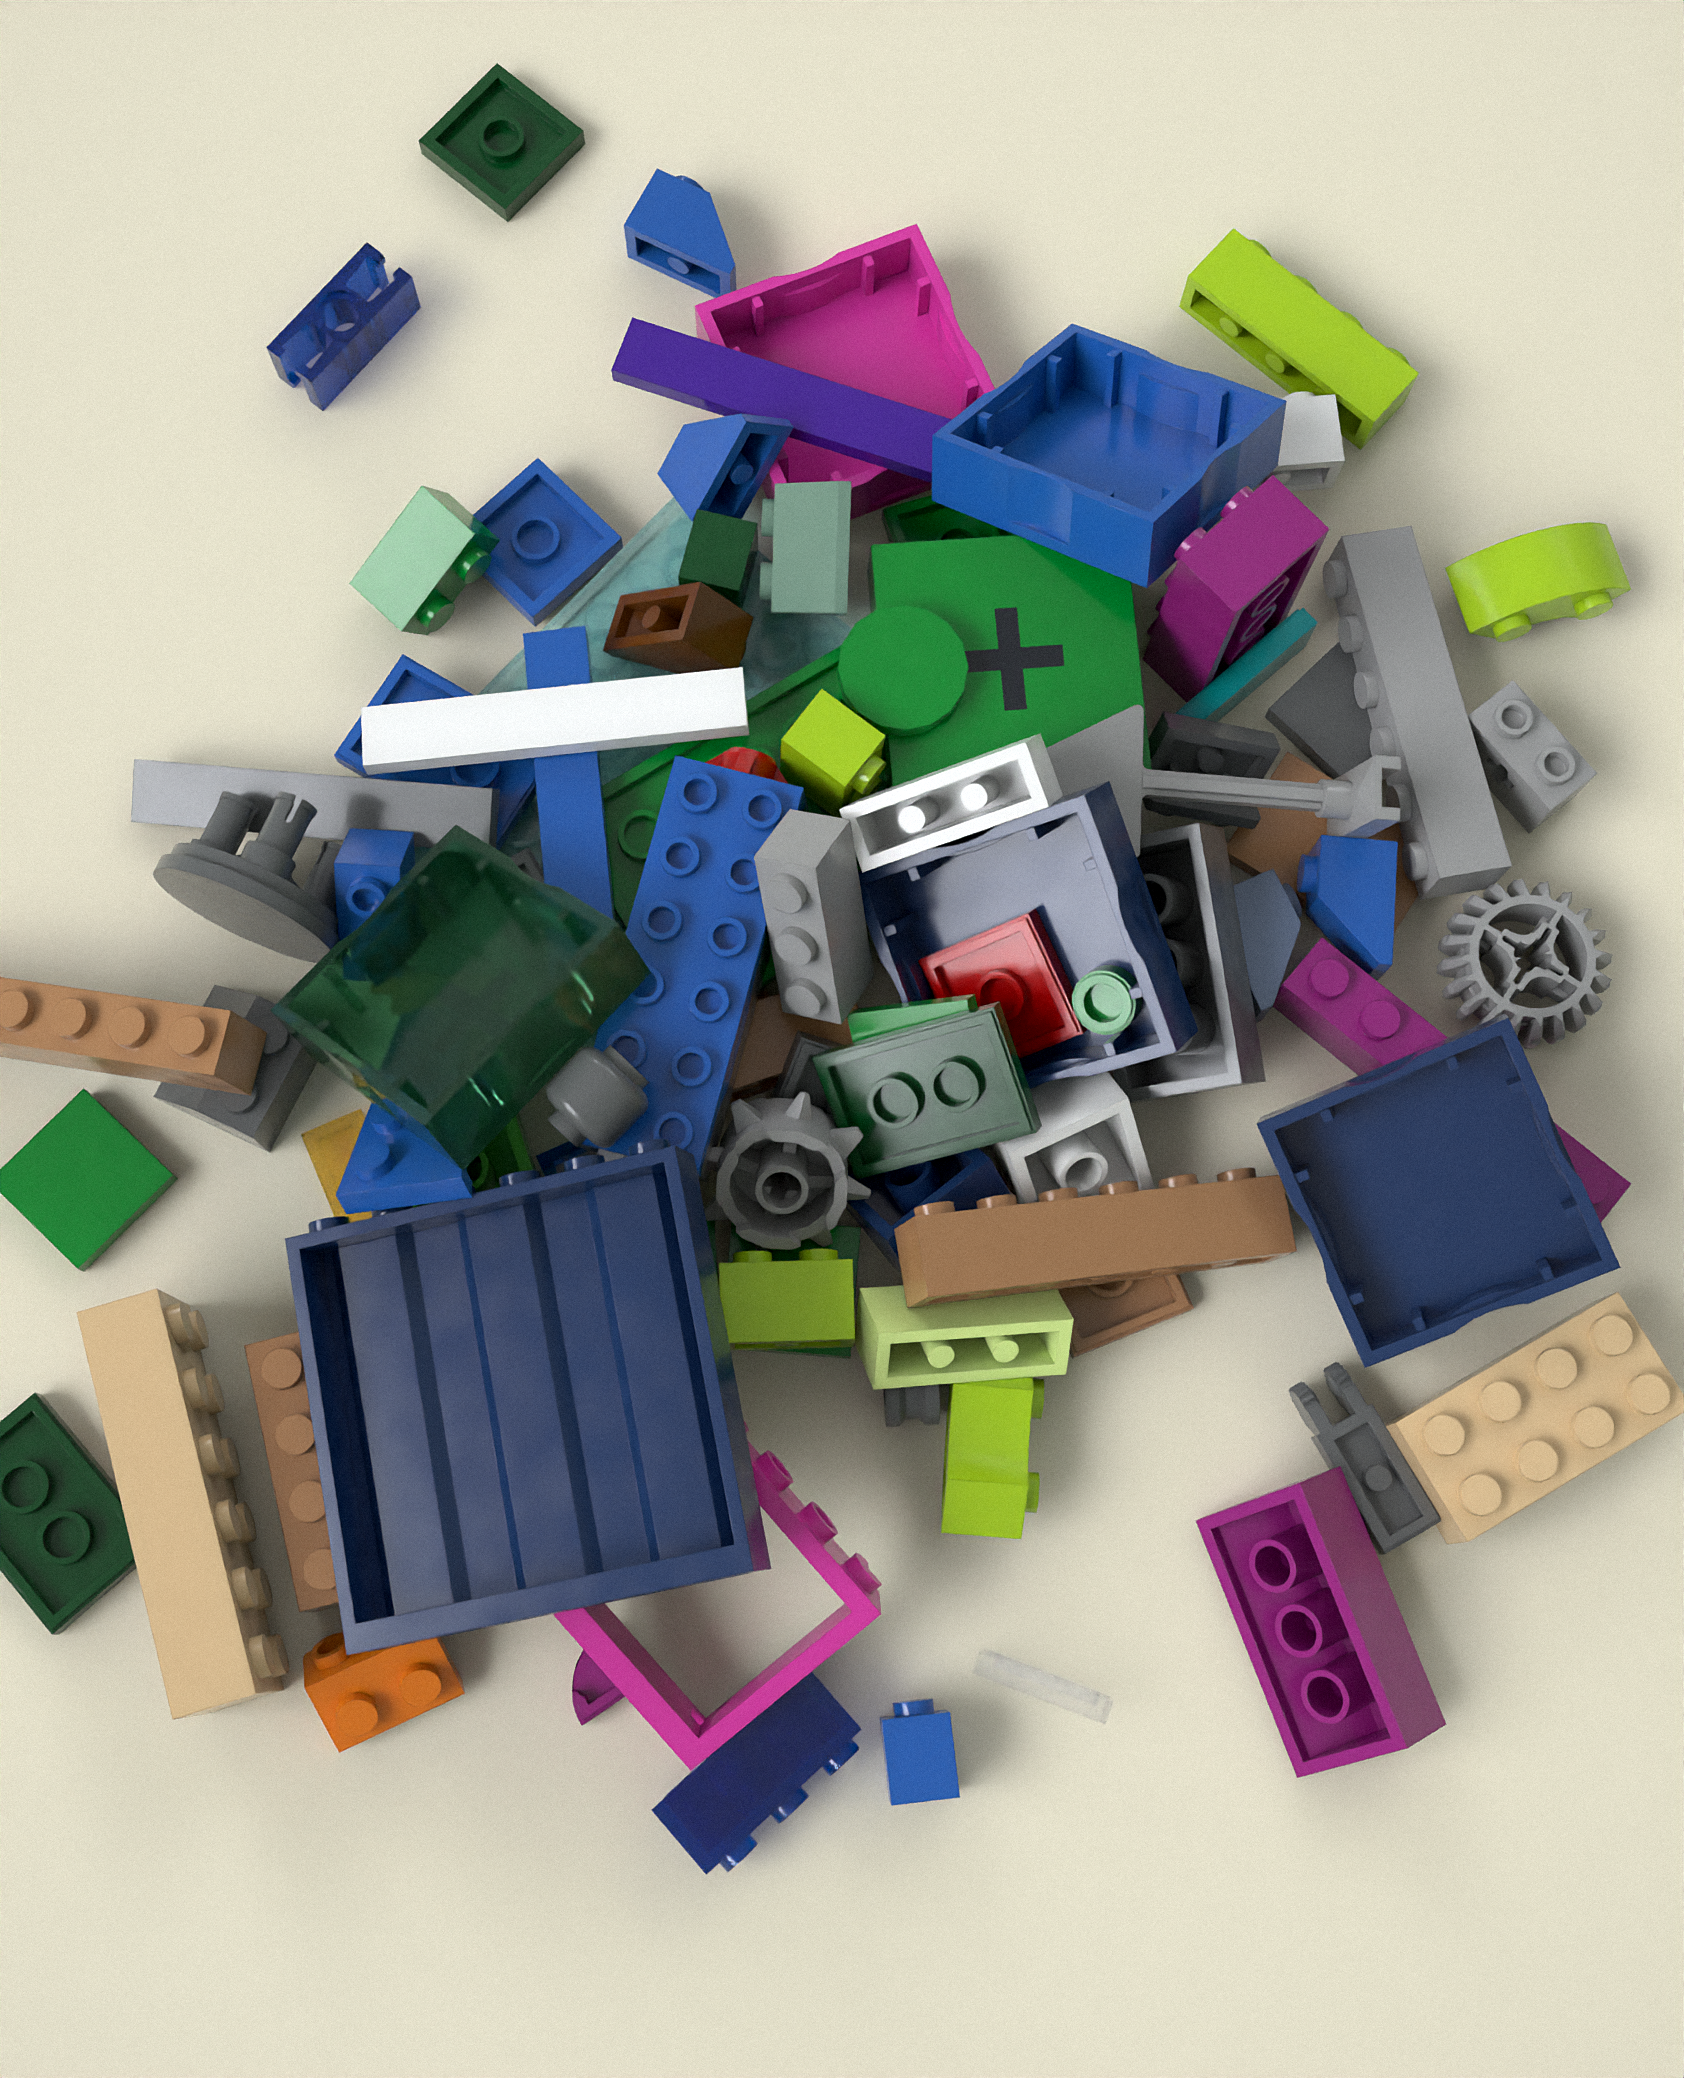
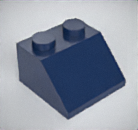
[845,1148,1011,1273]

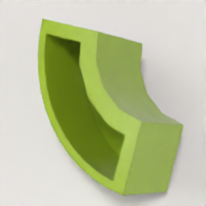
[1445,522,1632,642]
[941,1377,1044,1539]

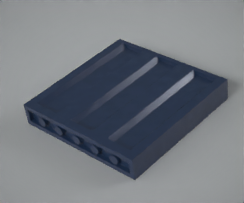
[285,1139,771,1655]

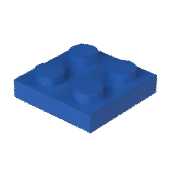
[473,458,623,627]

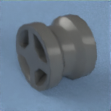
[883,1384,940,1427]

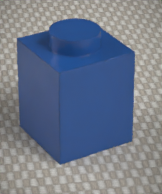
[880,1698,960,1806]

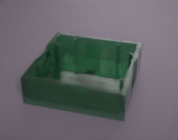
[270,825,651,1171]

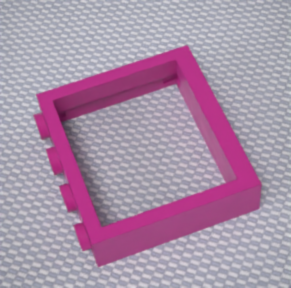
[553,1421,882,1771]

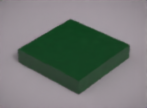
[418,63,585,222]

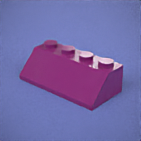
[1195,1466,1447,1778]

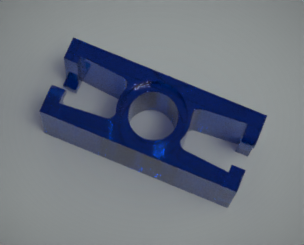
[266,242,421,411]

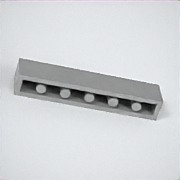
[1323,526,1512,900]

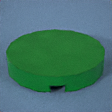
[837,604,968,737]

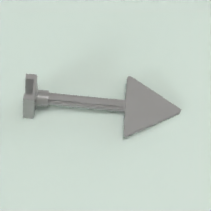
[1046,705,1401,857]

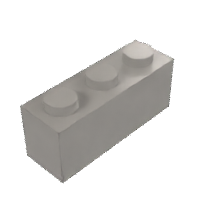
[754,809,874,1024]

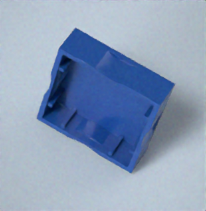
[931,323,1287,588]

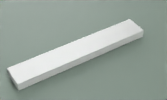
[361,667,749,775]

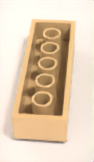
[76,1288,289,1720]

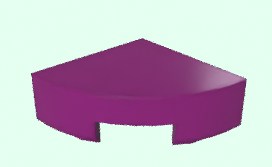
[572,1649,625,1726]

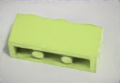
[854,1285,1074,1390]

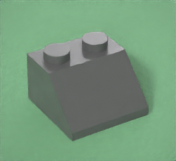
[153,985,329,1153]

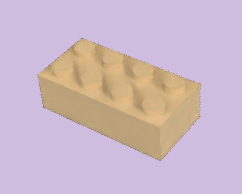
[1385,1292,1684,1545]

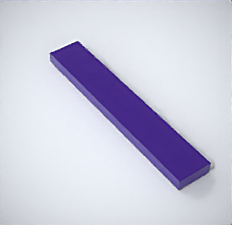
[611,317,952,483]

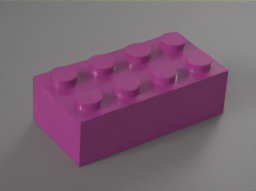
[1142,475,1329,703]

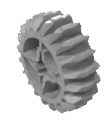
[1436,878,1613,1049]

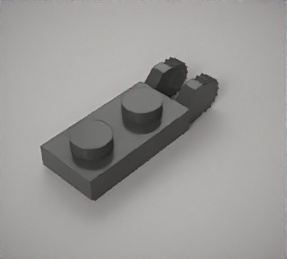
[1288,1362,1441,1555]

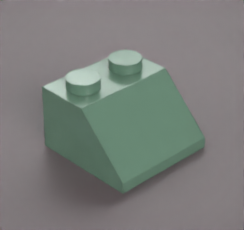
[760,481,851,616]

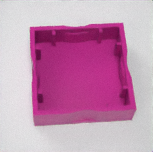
[695,224,995,520]

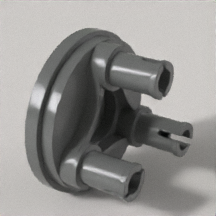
[153,791,342,963]

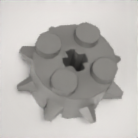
[704,1092,871,1251]

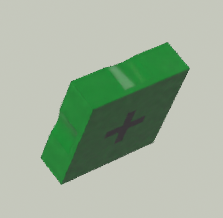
[867,535,1152,789]

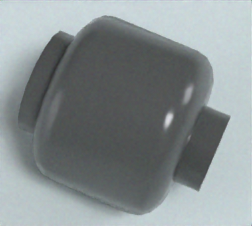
[546,1045,650,1148]

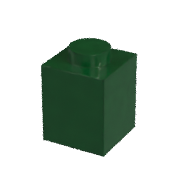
[678,509,758,609]

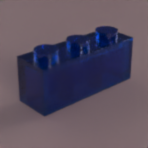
[652,1672,862,1875]

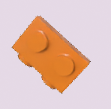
[303,1632,465,1753]

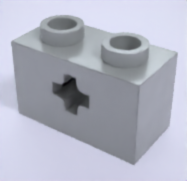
[1468,680,1597,834]

